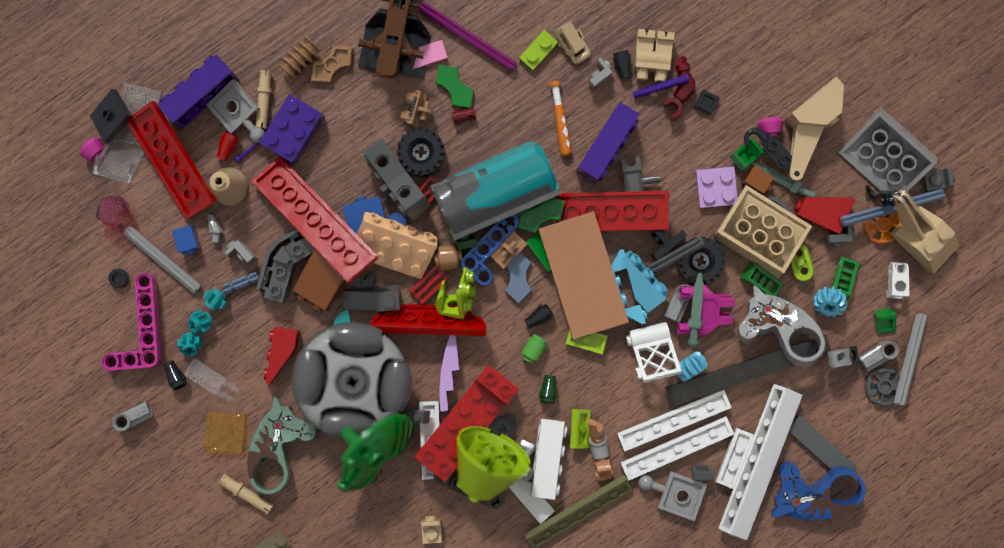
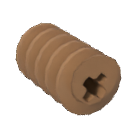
[278,36,319,78]

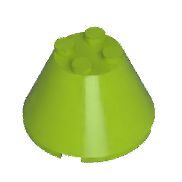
[457,426,531,502]

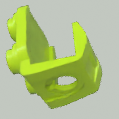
[435,267,476,319]

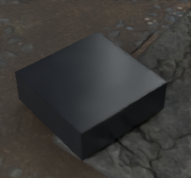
[694,89,720,115]

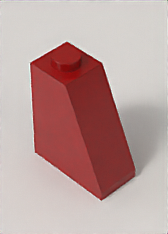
[793,197,855,235]

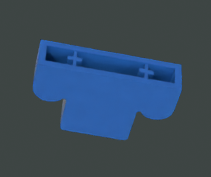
[343,197,408,234]

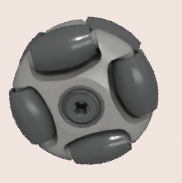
[291,322,411,441]

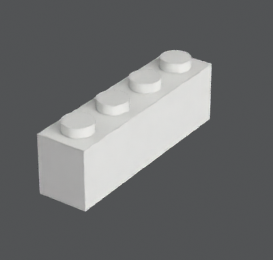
[530,419,567,500]

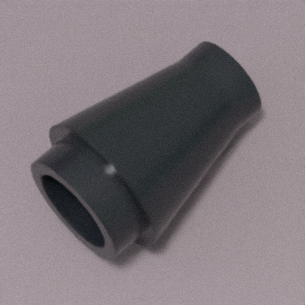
[612,50,632,79]
[524,303,554,329]
[163,361,187,391]

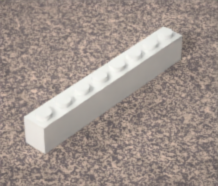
[719,384,802,540]

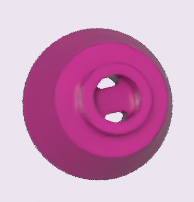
[757,117,784,138]
[80,138,106,162]

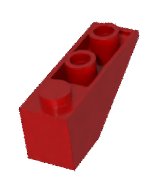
[264,327,300,385]

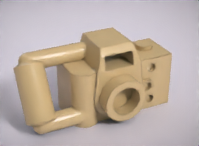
[555,22,591,64]

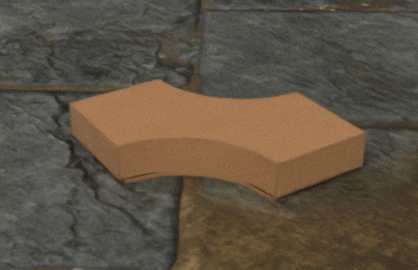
[311,45,353,84]

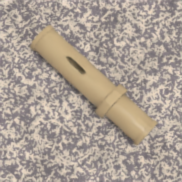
[255,70,272,129]
[218,474,274,515]

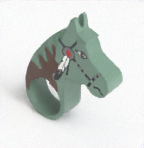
[247,397,318,494]

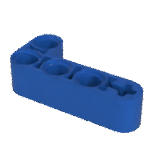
[461,214,519,286]

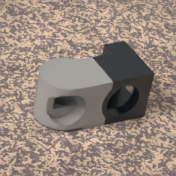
[827,346,860,368]

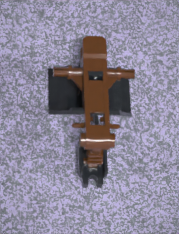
[358,0,431,79]

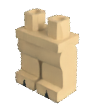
[634,29,675,83]

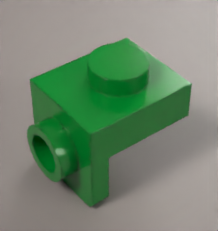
[729,138,764,171]

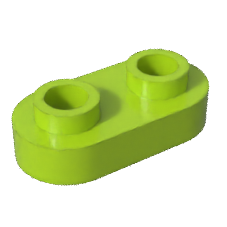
[791,244,815,281]

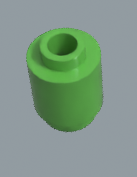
[521,334,547,364]

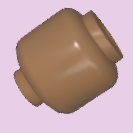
[434,244,462,271]

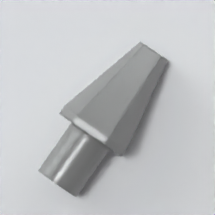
[207,214,224,243]

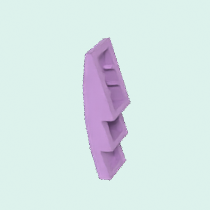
[439,335,460,411]

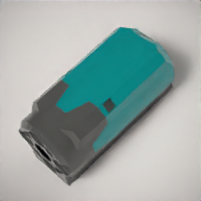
[430,141,562,241]

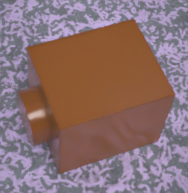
[741,165,774,195]

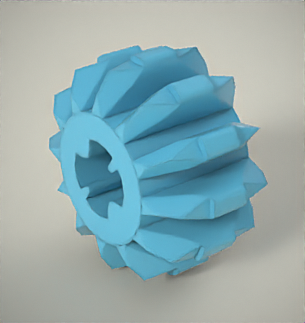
[813,286,847,318]
[674,352,708,381]

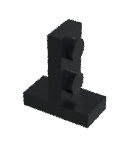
[650,230,688,261]

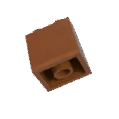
[293,250,346,312]

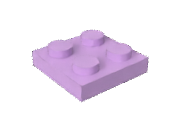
[695,167,738,209]

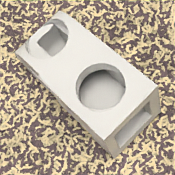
[886,262,910,299]

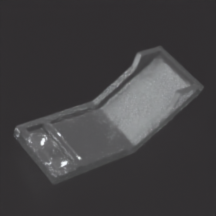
[92,82,163,183]

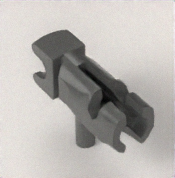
[621,156,660,192]

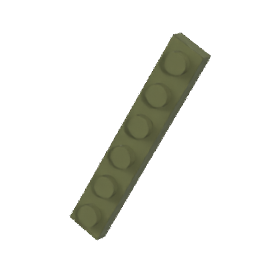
[524,475,633,548]

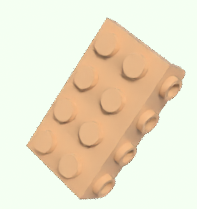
[357,212,437,279]

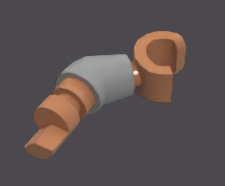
[588,418,613,481]

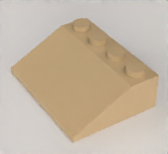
[712,185,812,278]

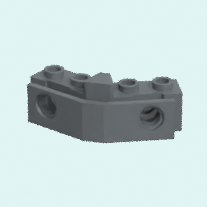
[362,138,432,221]
[256,229,315,303]

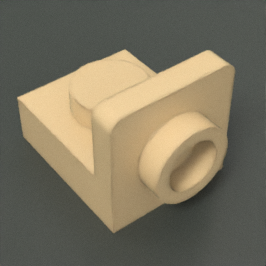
[421,516,442,544]

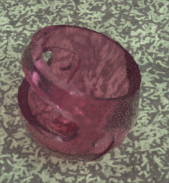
[96,195,130,232]

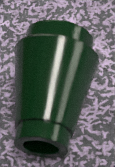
[538,375,557,404]

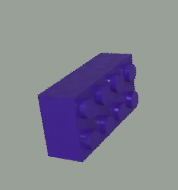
[158,54,239,129]
[576,102,639,184]

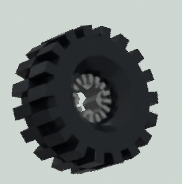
[397,127,445,177]
[676,237,726,285]

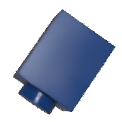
[172,225,201,256]

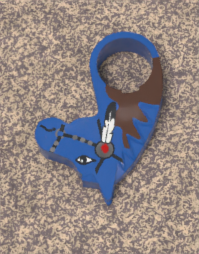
[771,461,866,520]

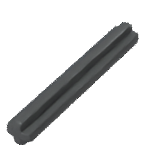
[646,237,705,274]

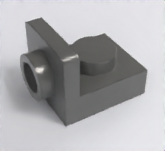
[923,167,955,192]

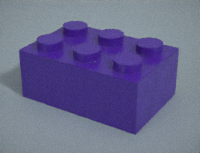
[259,94,325,166]

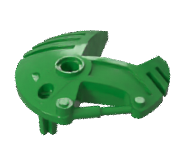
[336,414,414,492]

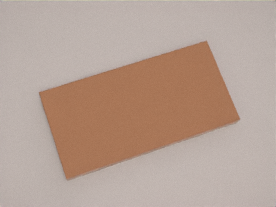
[539,211,629,339]

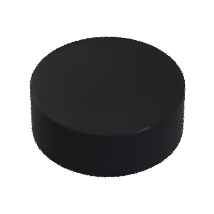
[108,269,129,288]

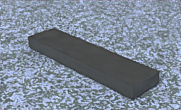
[789,415,857,481]

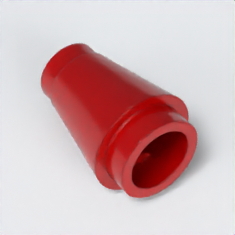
[216,131,239,161]

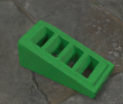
[830,256,860,300]
[740,262,784,296]

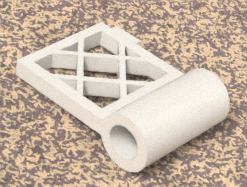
[626,322,682,383]

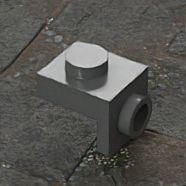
[824,225,855,247]

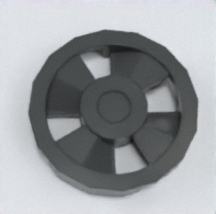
[864,367,900,406]

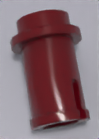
[451,107,476,125]

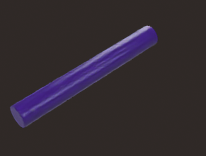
[633,74,690,99]

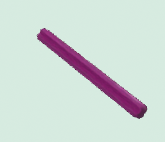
[419,2,517,71]

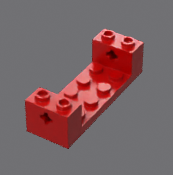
[414,365,519,482]

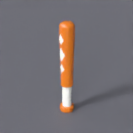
[549,81,572,157]

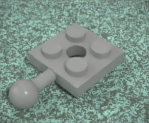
[207,79,265,143]
[638,471,707,521]

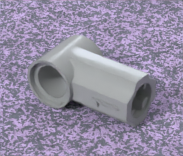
[664,284,691,323]
[859,341,899,372]
[112,401,154,431]

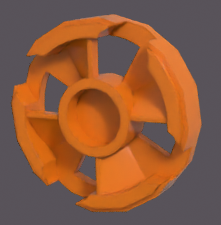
[863,212,901,244]

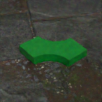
[436,65,473,108]
[518,198,565,233]

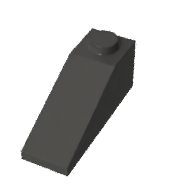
[341,285,401,311]

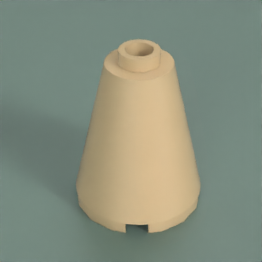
[210,168,248,206]

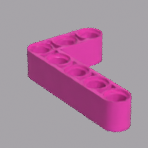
[101,273,163,371]

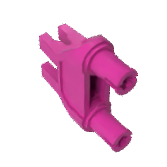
[677,284,735,337]

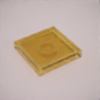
[204,411,247,453]

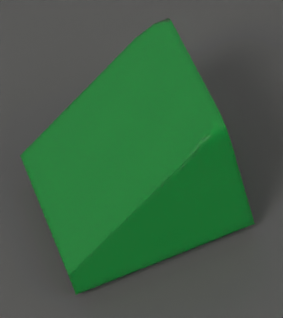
[873,308,896,334]

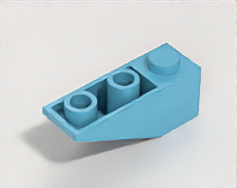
[624,250,669,313]

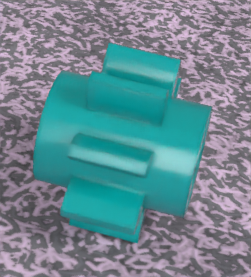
[203,288,228,311]
[188,309,212,335]
[177,332,202,356]

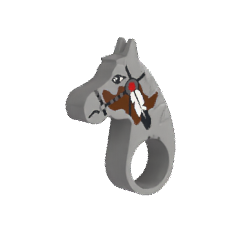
[738,286,825,367]

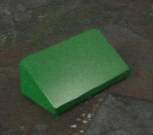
[526,232,552,273]

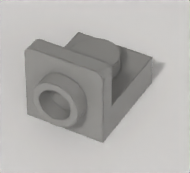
[589,58,612,90]
[224,240,257,263]

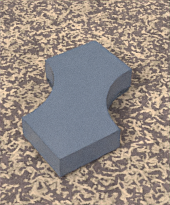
[505,252,532,303]

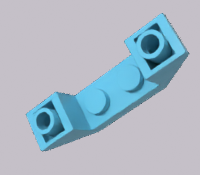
[611,249,648,324]

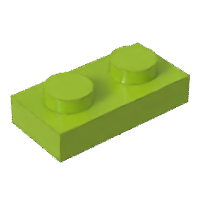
[519,30,558,71]
[565,328,608,354]
[570,409,591,449]

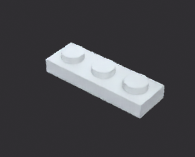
[715,428,754,489]

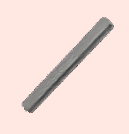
[123,226,201,293]
[894,313,927,406]

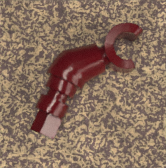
[663,56,696,121]

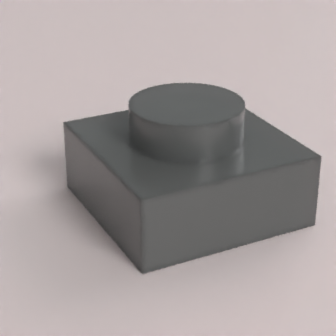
[691,465,713,482]

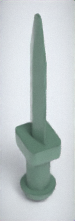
[751,161,817,197]
[688,273,704,346]

